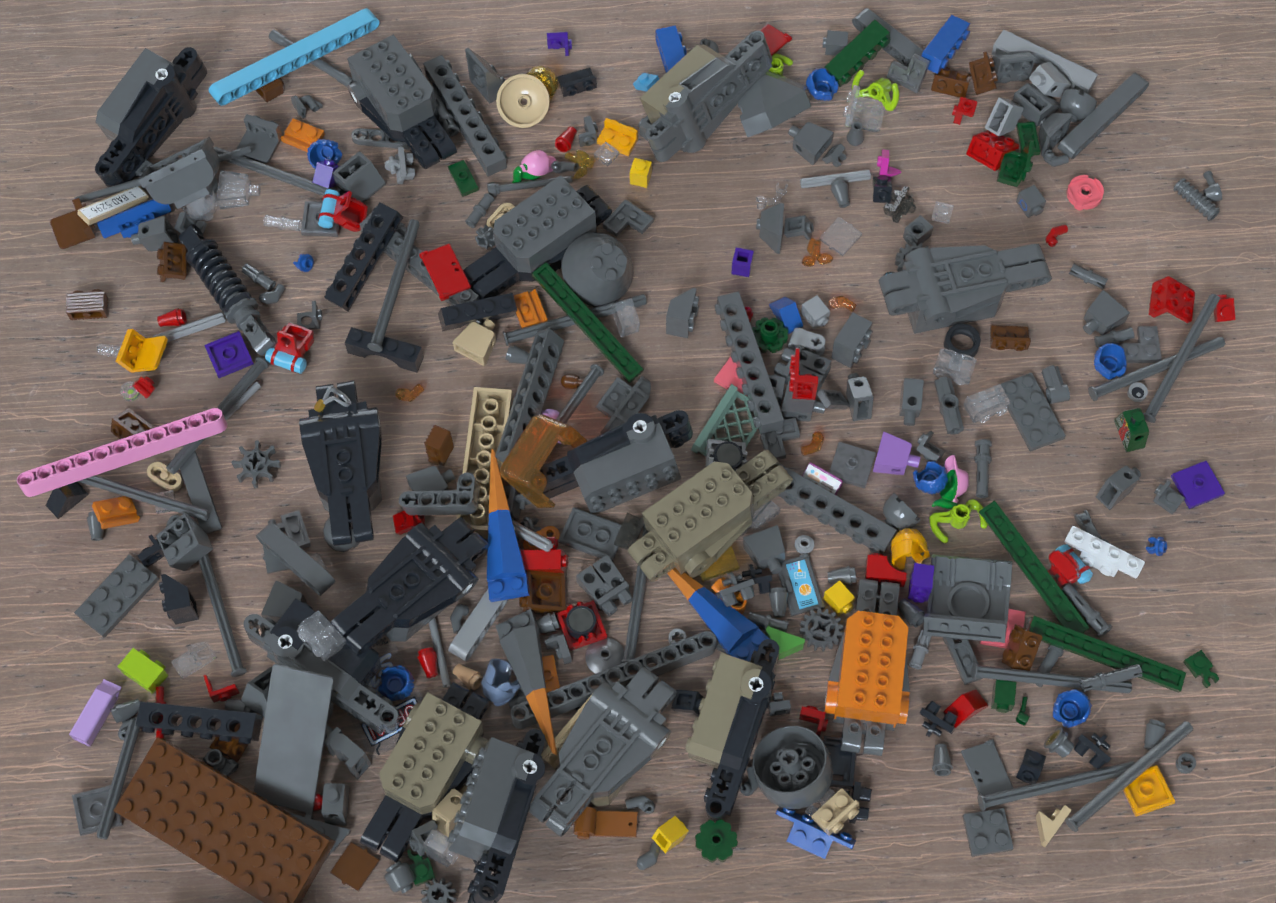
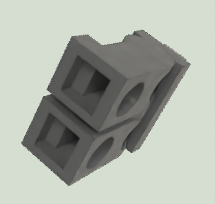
[774,347,832,397]
[576,555,633,616]
[324,725,372,780]

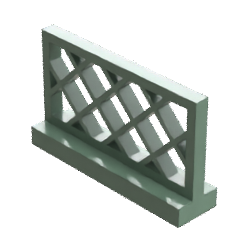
[691,384,768,456]

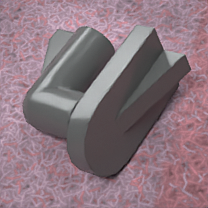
[291,95,323,118]

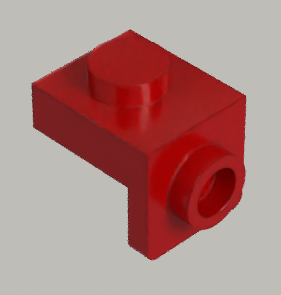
[952,97,978,125]
[1214,294,1236,322]
[393,511,425,535]
[799,705,828,735]

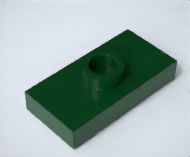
[1016,122,1041,156]
[448,160,479,197]

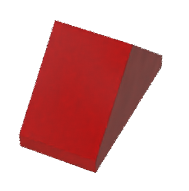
[943,689,988,728]

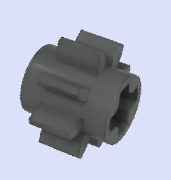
[475,225,495,249]

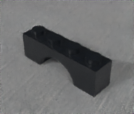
[438,293,517,332]
[345,327,424,373]

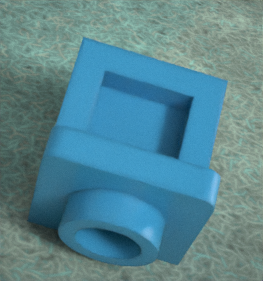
[633,73,659,92]

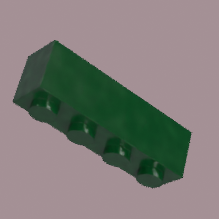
[824,19,891,87]

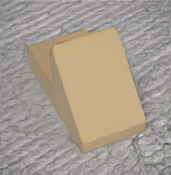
[1036,805,1071,847]

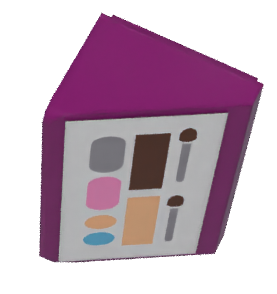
[802,462,843,495]

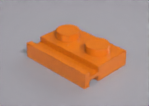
[281,118,325,152]
[514,289,548,328]
[92,496,140,529]

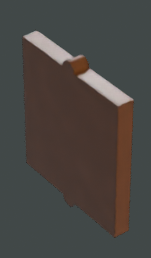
[330,842,380,892]

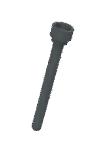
[487,176,573,197]

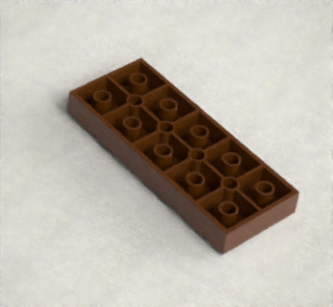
[114,737,336,903]

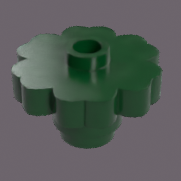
[752,317,788,353]
[695,819,738,863]

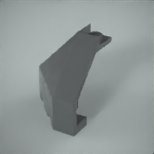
[737,70,811,137]

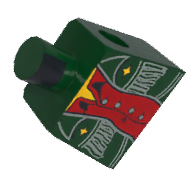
[1114,408,1149,452]

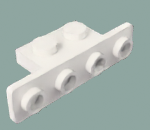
[1064,526,1145,579]

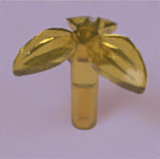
[565,150,595,179]

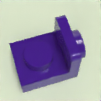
[547,32,572,56]

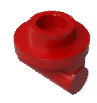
[132,376,155,399]

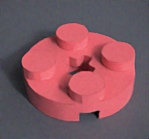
[1066,175,1104,210]

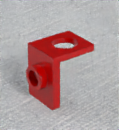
[203,675,240,703]

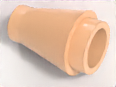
[453,664,483,690]

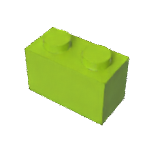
[117,648,168,694]

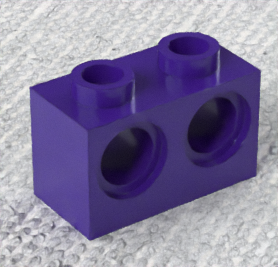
[908,563,934,603]

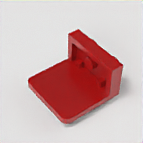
[1149,276,1195,323]

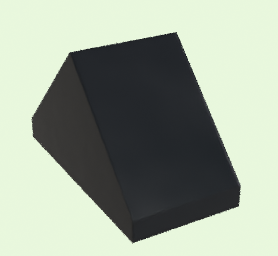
[46,482,89,519]

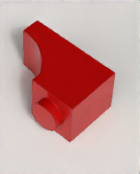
[865,553,907,587]

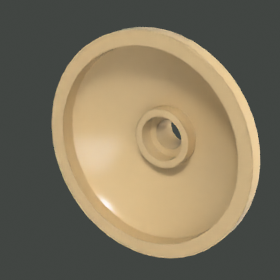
[496,74,550,128]

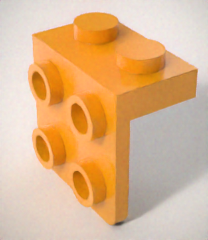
[115,329,168,373]

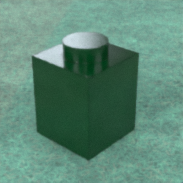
[991,679,1017,713]

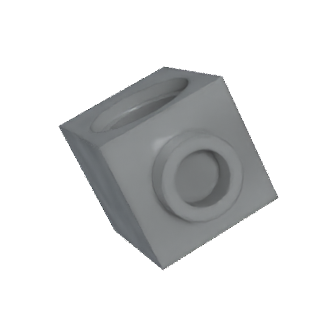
[801,295,830,329]

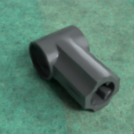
[1041,365,1070,404]

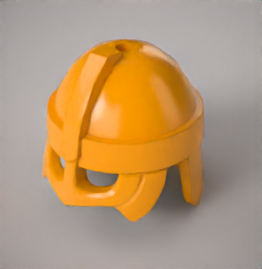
[891,528,930,571]

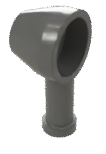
[1203,171,1222,201]

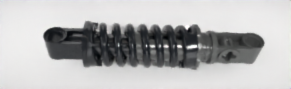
[178,224,277,356]

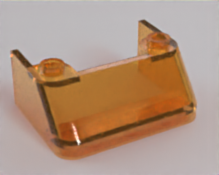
[500,415,588,508]

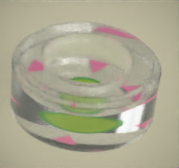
[120,381,140,401]

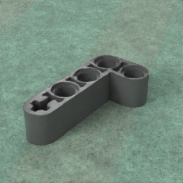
[399,472,480,515]

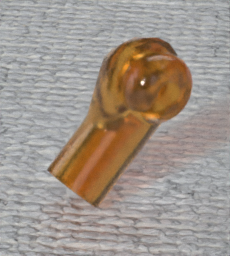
[829,296,857,312]
[395,384,424,402]
[800,431,824,456]

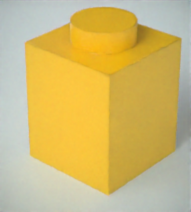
[630,158,652,188]
[823,580,855,616]
[652,816,689,853]

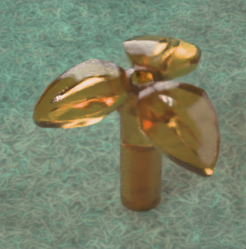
[802,238,833,267]

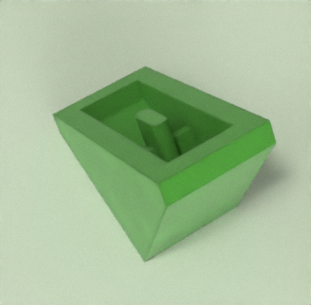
[765,626,805,660]

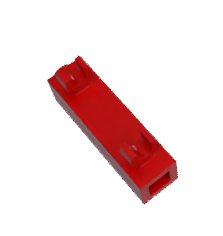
[520,537,569,573]

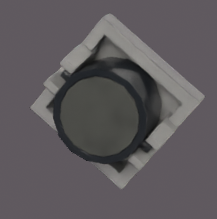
[706,439,747,471]

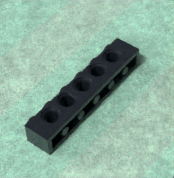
[324,202,403,312]
[136,701,263,744]

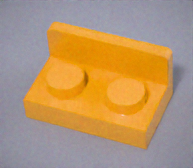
[597,118,638,156]

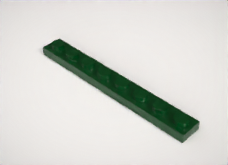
[532,262,644,383]
[979,501,1089,633]
[1028,616,1186,693]

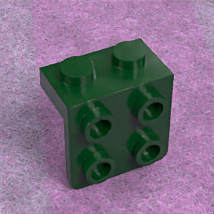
[997,140,1035,187]

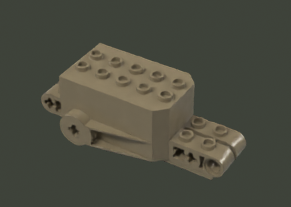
[628,450,793,582]

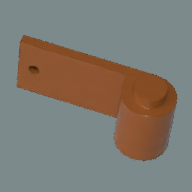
[573,807,638,839]

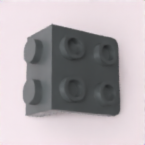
[236,114,282,164]

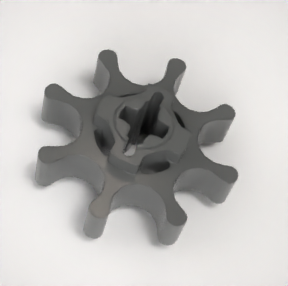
[231,440,281,488]

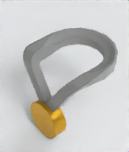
[314,386,351,412]

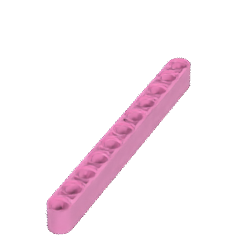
[17,408,227,497]

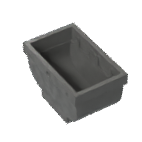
[138,137,220,209]

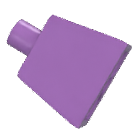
[873,432,921,475]

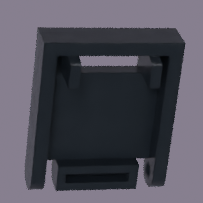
[817,735,856,789]

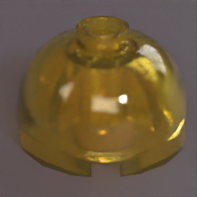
[526,66,558,99]

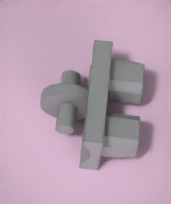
[385,147,415,184]

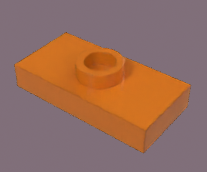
[542,655,560,693]

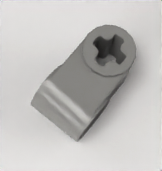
[788,328,825,356]

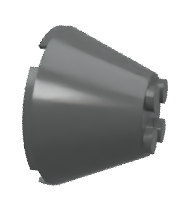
[561,233,633,306]

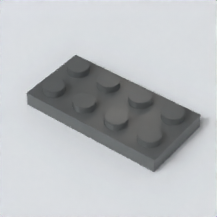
[997,372,1066,452]
[74,554,159,638]

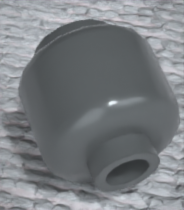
[384,861,416,894]

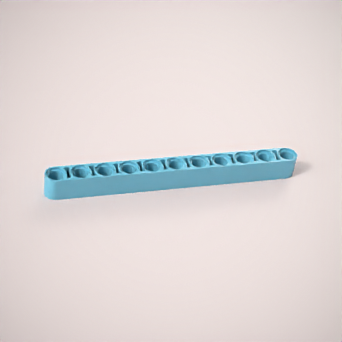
[209,8,380,106]

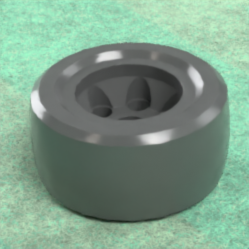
[752,726,833,809]

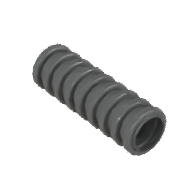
[1173,178,1220,221]

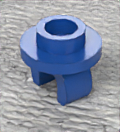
[293,254,314,272]
[1146,537,1167,556]

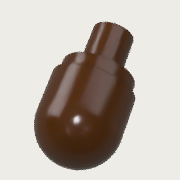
[561,374,584,389]

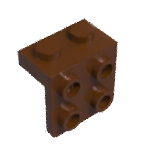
[50,198,96,249]

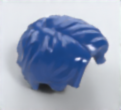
[806,68,839,101]
[307,139,342,169]
[1094,343,1127,380]
[913,461,948,494]
[378,665,414,701]
[1052,690,1092,728]

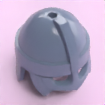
[481,659,521,706]

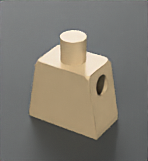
[453,319,496,366]
[432,786,467,837]

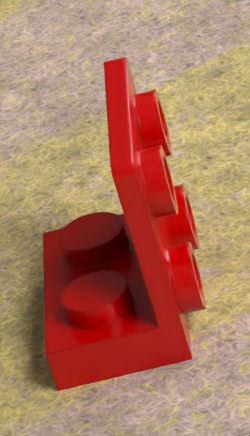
[966,130,1019,171]
[789,348,818,400]

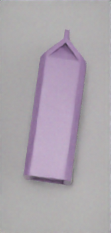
[69,679,122,747]

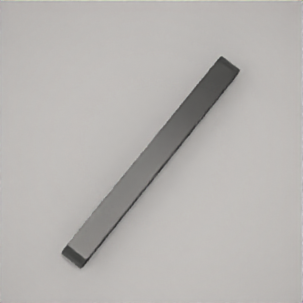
[511,631,716,729]

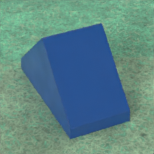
[769,297,803,334]

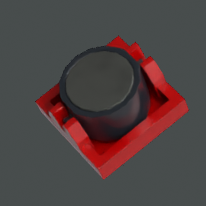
[556,600,607,651]

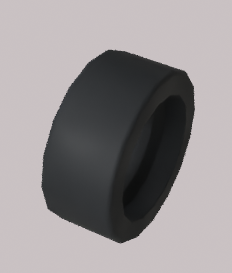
[944,323,981,361]

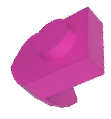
[877,149,901,177]

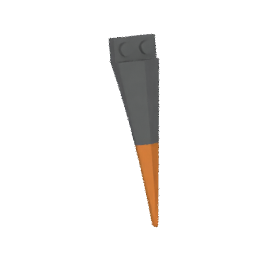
[496,609,557,755]

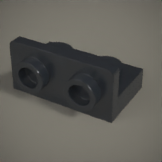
[557,68,597,97]

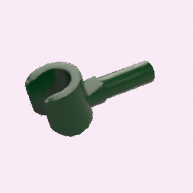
[1016,697,1030,726]

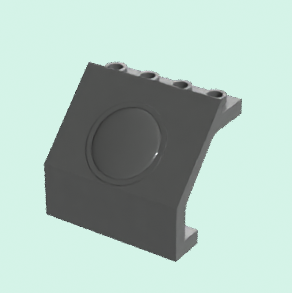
[923,554,1013,643]

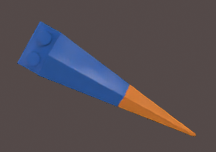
[487,449,530,602]
[667,568,769,663]

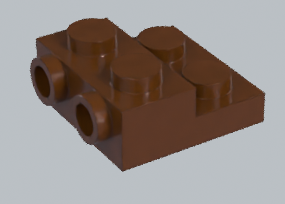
[519,570,566,614]

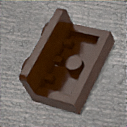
[969,51,998,95]
[931,67,971,98]
[1002,624,1042,671]

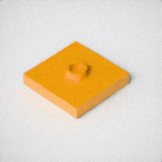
[1123,765,1175,817]

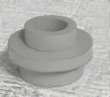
[794,535,814,554]

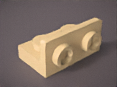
[811,788,859,836]

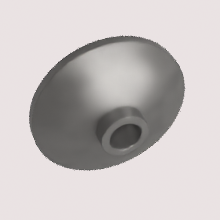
[585,638,625,674]

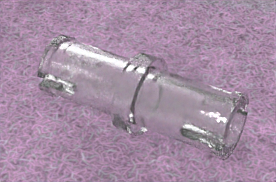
[264,215,302,231]

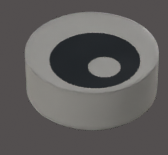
[1127,382,1148,402]

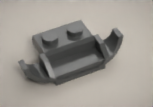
[595,375,651,434]

